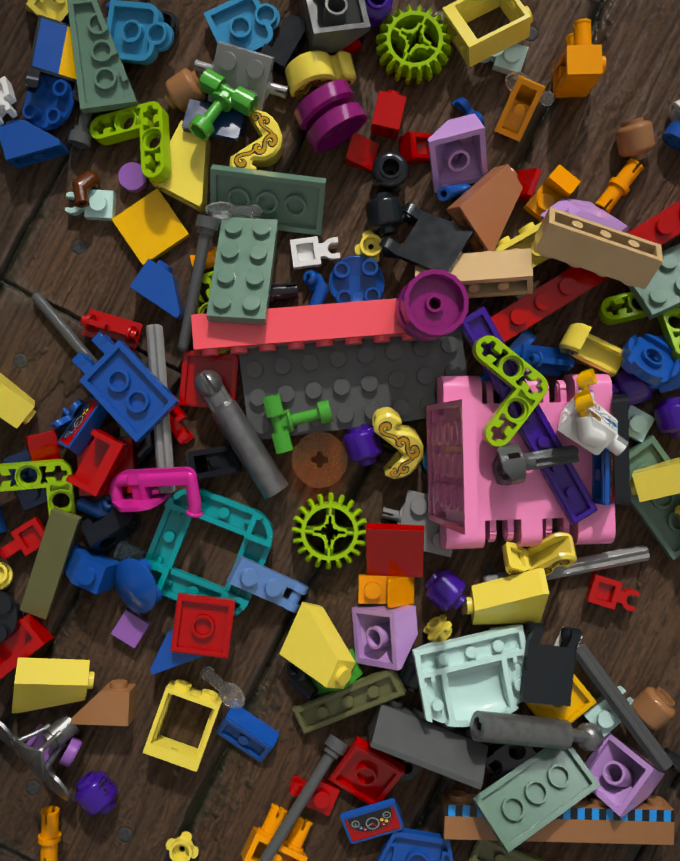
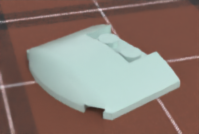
[412,624,526,727]

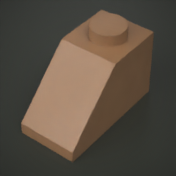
[71,679,136,726]

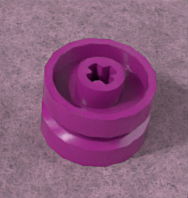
[294,79,367,153]
[395,269,469,341]

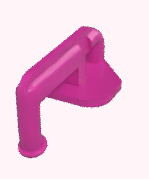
[109,466,203,518]

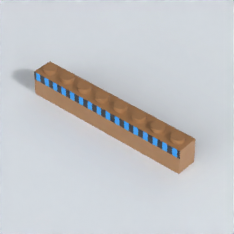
[441,790,675,845]

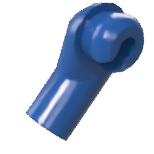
[437,183,471,201]
[303,270,329,305]
[75,496,114,519]

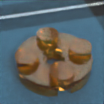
[291,432,348,488]

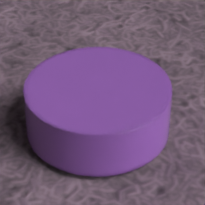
[118,162,148,193]
[59,736,83,768]

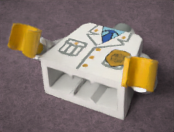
[557,369,628,456]

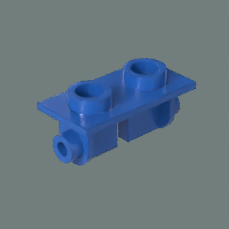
[521,344,575,377]

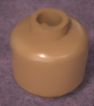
[164,68,206,113]
[615,116,656,160]
[631,687,675,731]

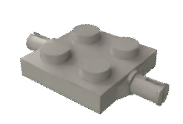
[194,41,289,112]
[381,490,453,557]

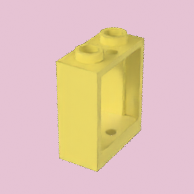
[442,0,533,67]
[143,679,224,772]

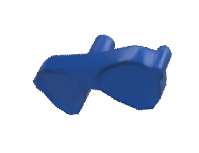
[451,97,485,126]
[51,398,85,431]

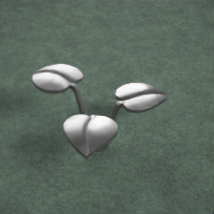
[0,714,79,803]

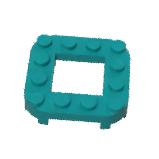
[144,487,274,616]

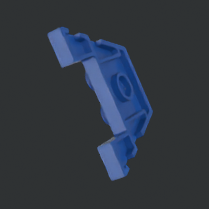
[375,828,453,861]

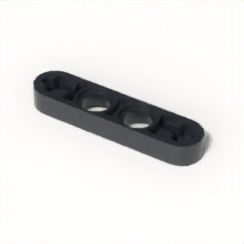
[613,394,630,506]

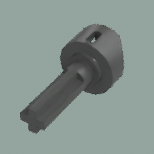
[491,444,579,486]

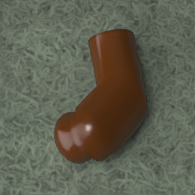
[72,171,100,208]

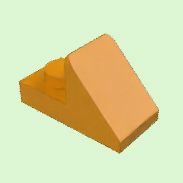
[494,75,545,142]
[523,164,581,222]
[358,574,414,608]

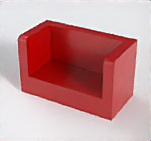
[66,429,130,497]
[0,614,54,679]

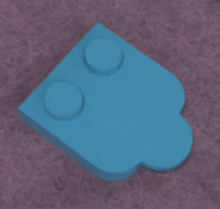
[107,0,174,65]
[203,0,280,53]

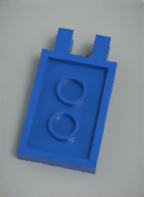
[72,332,180,442]

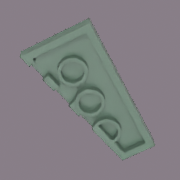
[67,0,139,114]

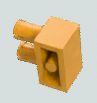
[552,18,606,98]
[241,803,313,861]

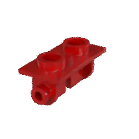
[80,309,144,351]

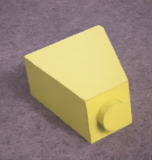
[149,120,211,214]
[0,373,36,429]
[630,457,680,502]
[465,568,549,625]
[279,602,355,689]
[12,657,94,713]

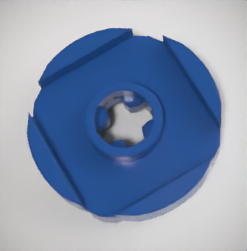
[621,334,680,389]

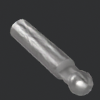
[194,370,288,499]
[470,710,604,751]

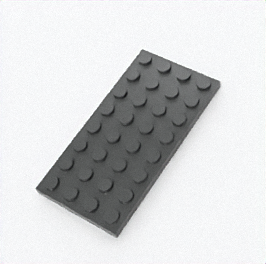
[239,305,467,440]

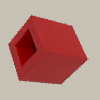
[370,90,407,140]

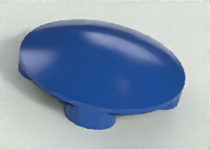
[22,75,74,130]
[329,255,385,303]
[114,558,162,613]

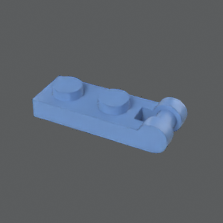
[226,555,309,613]

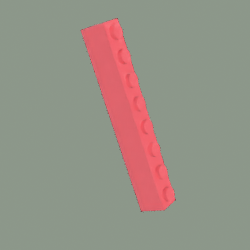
[191,298,417,357]

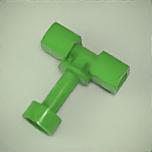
[188,68,258,141]
[262,393,333,454]

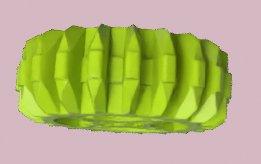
[376,4,451,85]
[292,492,367,569]

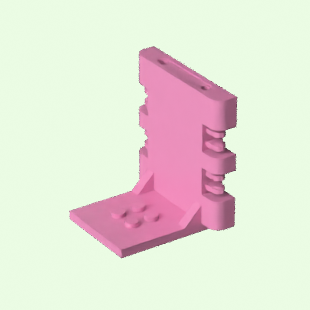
[426,374,616,550]

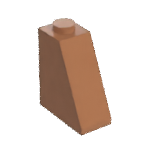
[446,164,523,252]

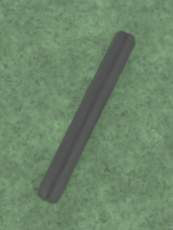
[575,644,673,772]

